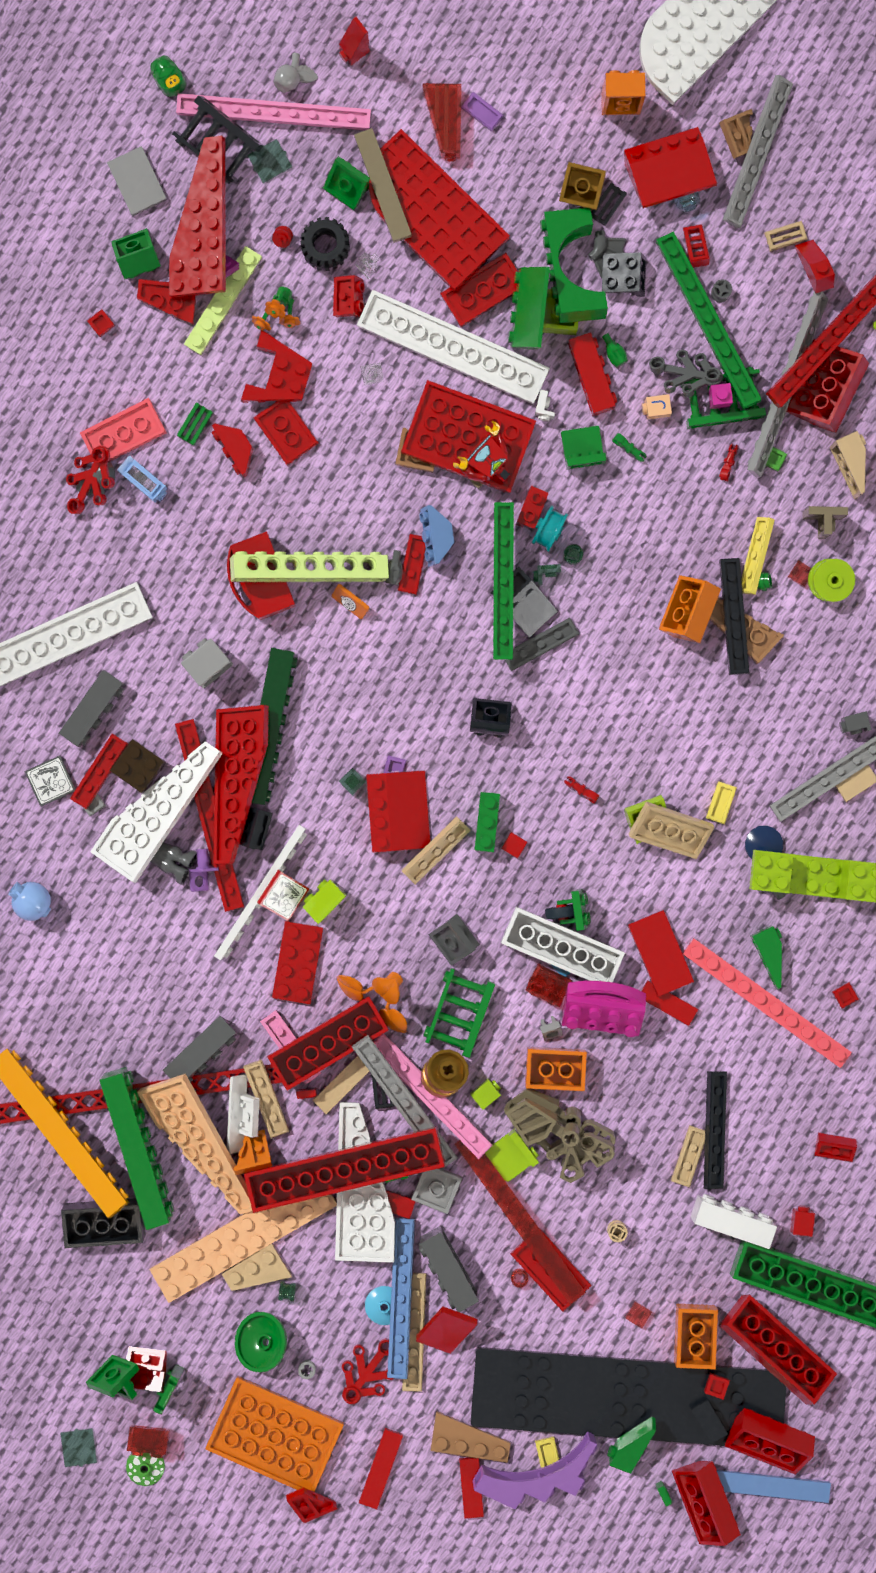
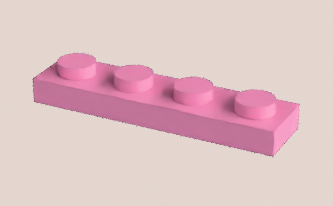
[260,1010,321,1085]

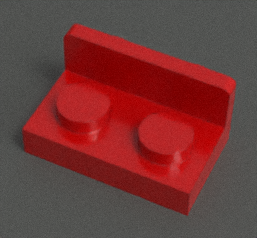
[333,275,365,318]
[516,486,548,529]

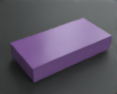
[461,92,503,132]

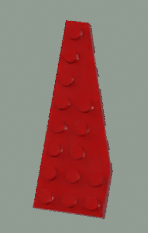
[213,705,269,865]

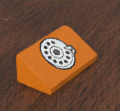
[331,584,370,619]

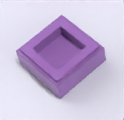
[383,755,407,773]

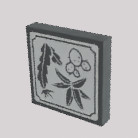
[24,755,76,807]

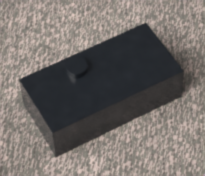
[61,1198,145,1248]

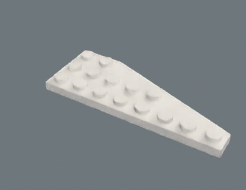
[335,1102,395,1262]

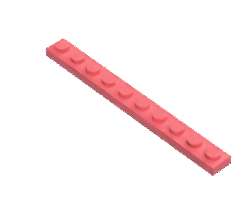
[682,938,852,1068]

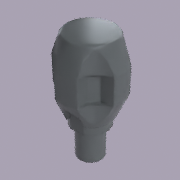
[385,550,403,585]

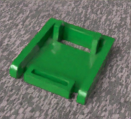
[153,1364,184,1415]

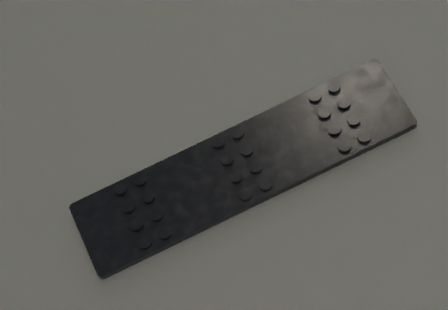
[470,1347,786,1446]

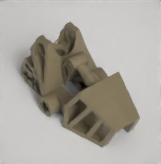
[504,1088,616,1183]

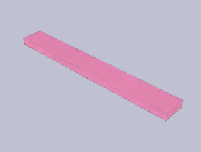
[374,1033,492,1159]

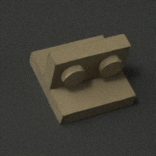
[803,506,848,539]

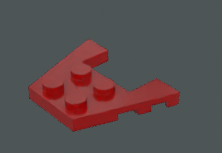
[241,330,312,403]

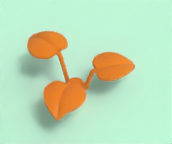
[337,972,408,1033]

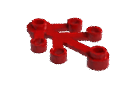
[66,446,115,514]
[342,1338,394,1404]

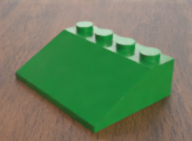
[508,267,550,350]

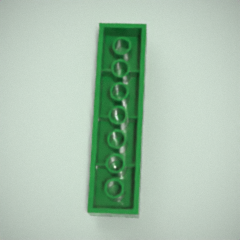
[99,1067,175,1230]
[730,1240,876,1328]

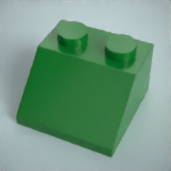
[111,228,161,280]

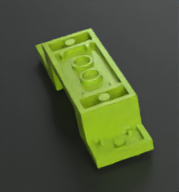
[749,850,876,902]

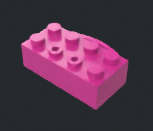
[562,981,646,1037]

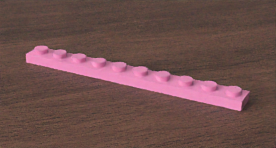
[176,93,371,130]

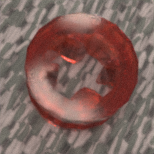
[511,1269,528,1288]

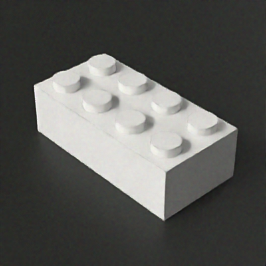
[690,1194,777,1249]

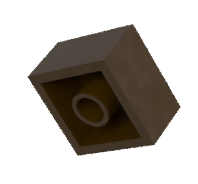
[110,739,167,793]

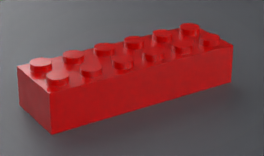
[267,996,389,1091]
[719,1294,837,1405]

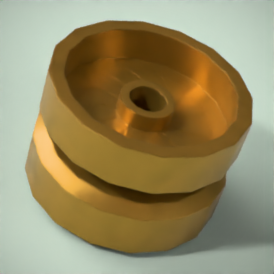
[421,1049,469,1098]

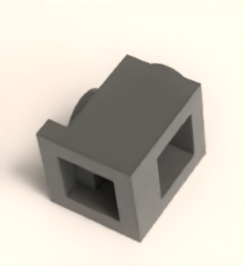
[839,711,872,735]

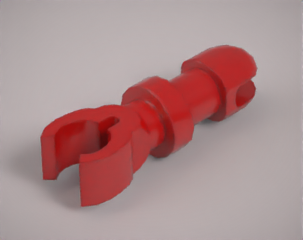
[719,443,739,481]
[564,776,599,804]

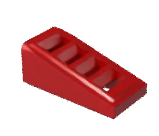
[683,224,710,268]

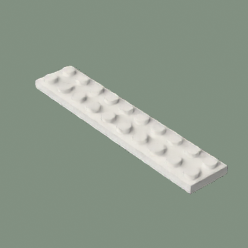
[357,290,550,405]
[0,582,153,687]

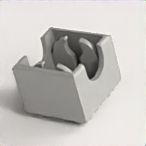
[181,638,233,688]

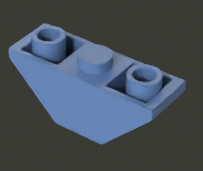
[419,505,454,567]

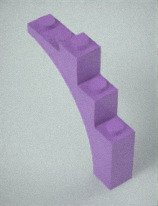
[473,1432,597,1510]

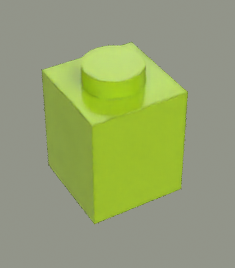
[470,1078,501,1110]

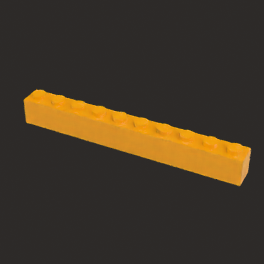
[0,1049,130,1218]

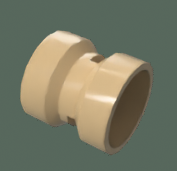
[607,1220,628,1243]

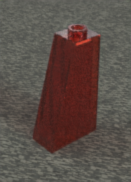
[423,83,461,162]

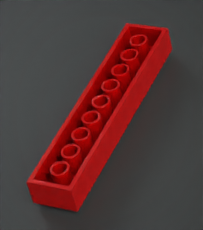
[244,1126,446,1213]

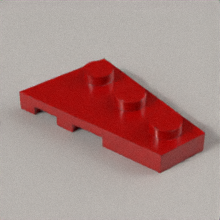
[137,279,197,325]

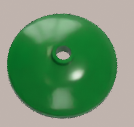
[235,1312,287,1372]

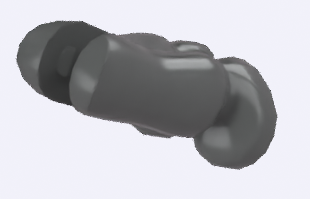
[150,842,197,885]

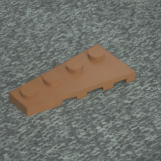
[709,598,784,664]
[430,1411,510,1463]

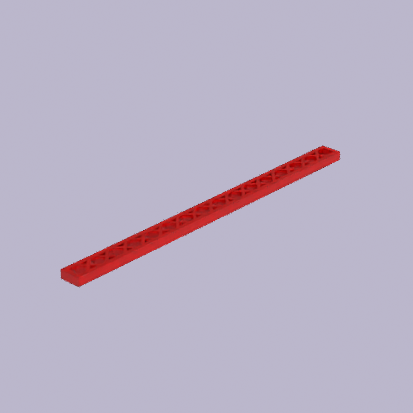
[0,1064,282,1124]

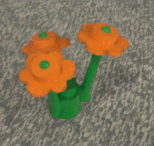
[252,287,300,331]

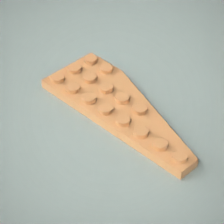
[137,1074,252,1214]

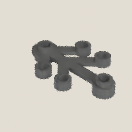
[649,350,723,397]

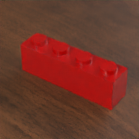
[568,332,617,416]

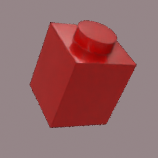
[790,1205,815,1237]

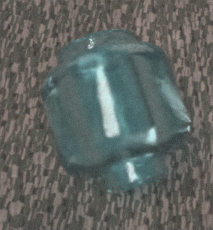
[674,192,700,212]

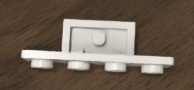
[227,1075,260,1154]

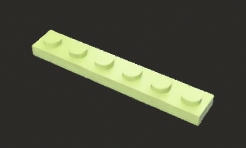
[184,246,262,355]

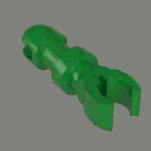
[612,433,647,462]

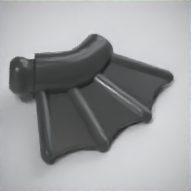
[588,230,626,278]

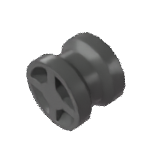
[711,279,732,303]

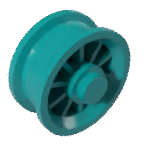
[532,505,569,552]

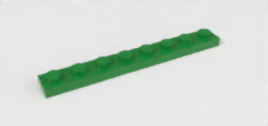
[493,502,514,660]

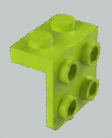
[485,1128,539,1182]

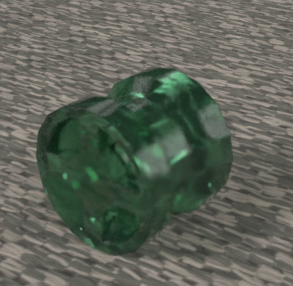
[563,544,583,565]
[278,1281,296,1303]

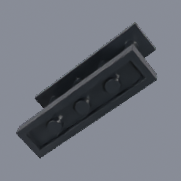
[172,95,264,184]

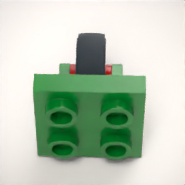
[545,889,591,931]

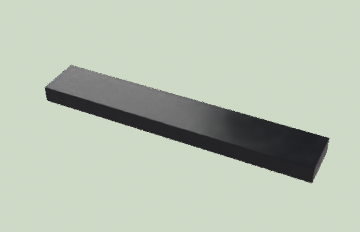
[719,558,750,675]
[703,1071,727,1189]

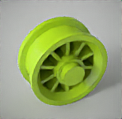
[808,559,855,602]

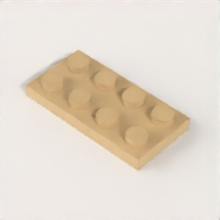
[628,802,715,859]

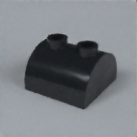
[470,698,512,738]

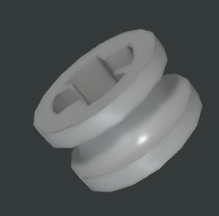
[298,1360,316,1379]

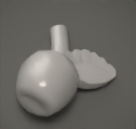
[273,53,318,93]

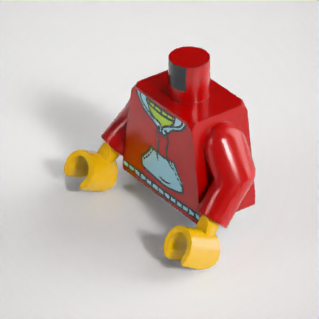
[453,421,511,483]

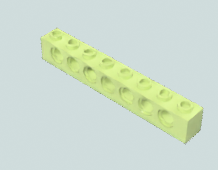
[230,551,389,582]

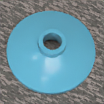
[365,1286,392,1325]

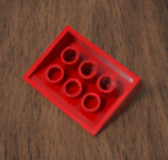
[624,127,717,209]
[786,339,869,433]
[366,770,430,853]

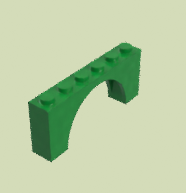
[540,208,608,323]

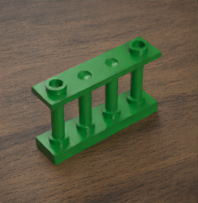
[681,367,766,429]
[423,967,495,1058]

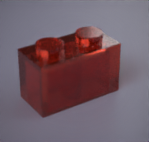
[127,1425,171,1458]

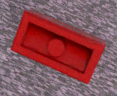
[814,1133,857,1162]

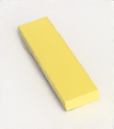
[741,517,775,595]

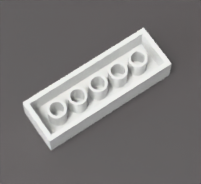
[501,907,625,982]

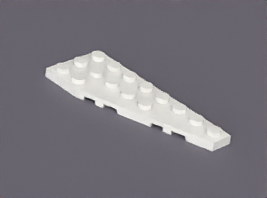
[90,742,223,883]

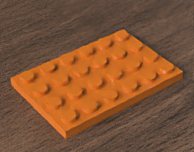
[205,1375,344,1492]

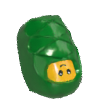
[150,55,187,97]

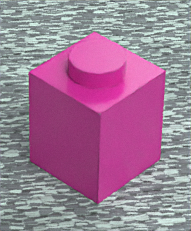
[708,383,733,409]

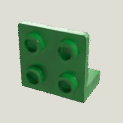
[561,426,606,470]

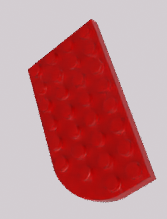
[369,129,510,291]

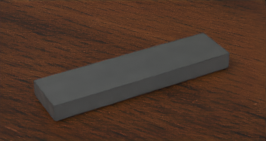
[505,617,579,671]

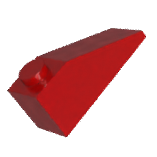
[339,17,370,66]
[795,240,835,294]

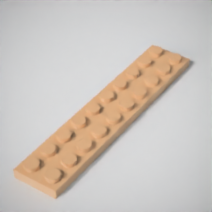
[149,1194,337,1303]

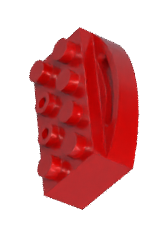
[227,531,296,620]

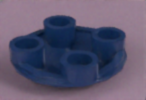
[745,826,783,859]

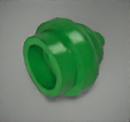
[757,571,772,591]

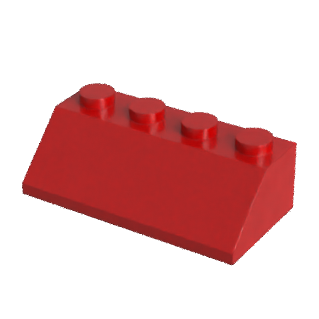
[725,1408,815,1475]
[672,1461,741,1546]

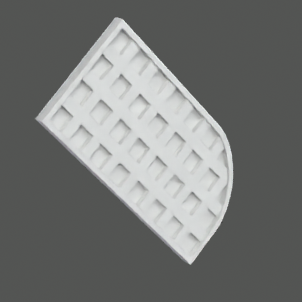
[639,0,777,105]

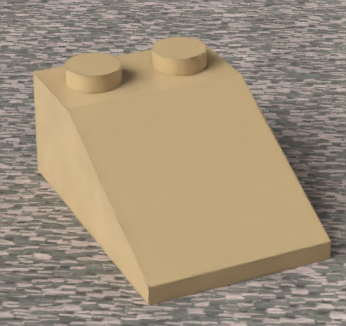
[830,431,866,499]

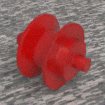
[272,226,293,248]

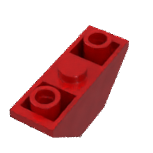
[211,423,253,477]

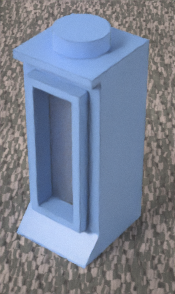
[117,455,168,503]

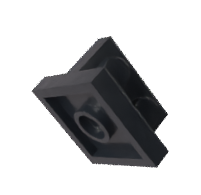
[239,807,273,850]

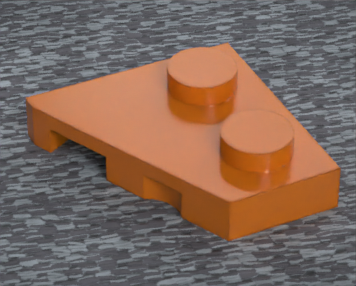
[234,1130,272,1175]

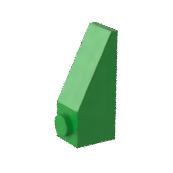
[750,925,782,989]
[607,1417,656,1474]

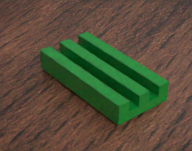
[177,402,213,446]

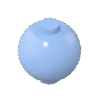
[8,882,51,921]

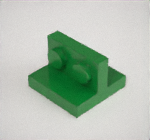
[323,156,370,210]
[85,1355,140,1400]

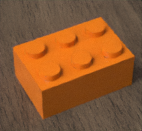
[601,70,645,115]
[659,575,721,643]
[525,1047,587,1091]
[674,1303,718,1369]

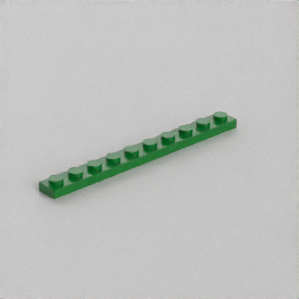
[656,231,761,409]

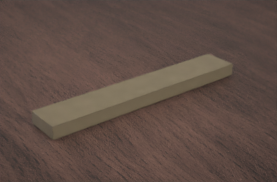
[354,128,412,243]

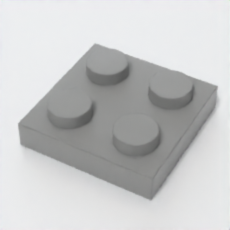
[411,1168,462,1214]

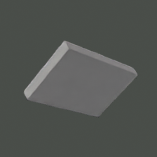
[107,146,167,216]

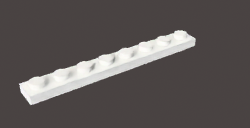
[214,825,307,960]

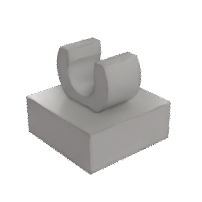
[540,1016,563,1041]

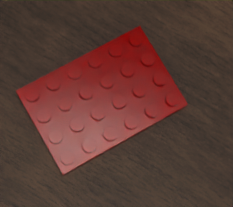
[401,380,536,494]

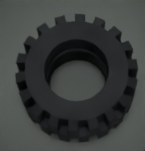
[300,217,350,271]

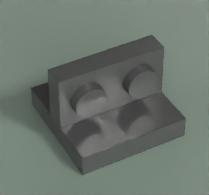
[428,914,480,966]

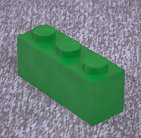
[474,792,500,852]

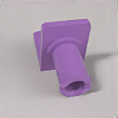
[189,849,218,892]

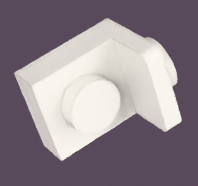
[534,390,555,422]

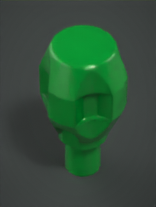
[602,333,628,367]

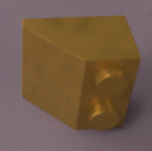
[559,162,606,210]

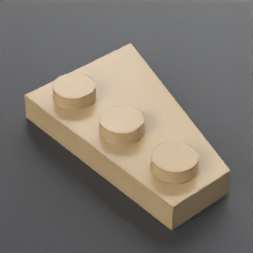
[222,1243,292,1291]

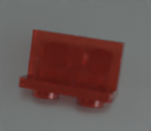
[525,963,573,1007]

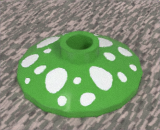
[126,1447,165,1486]

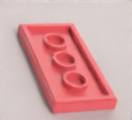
[80,398,167,462]

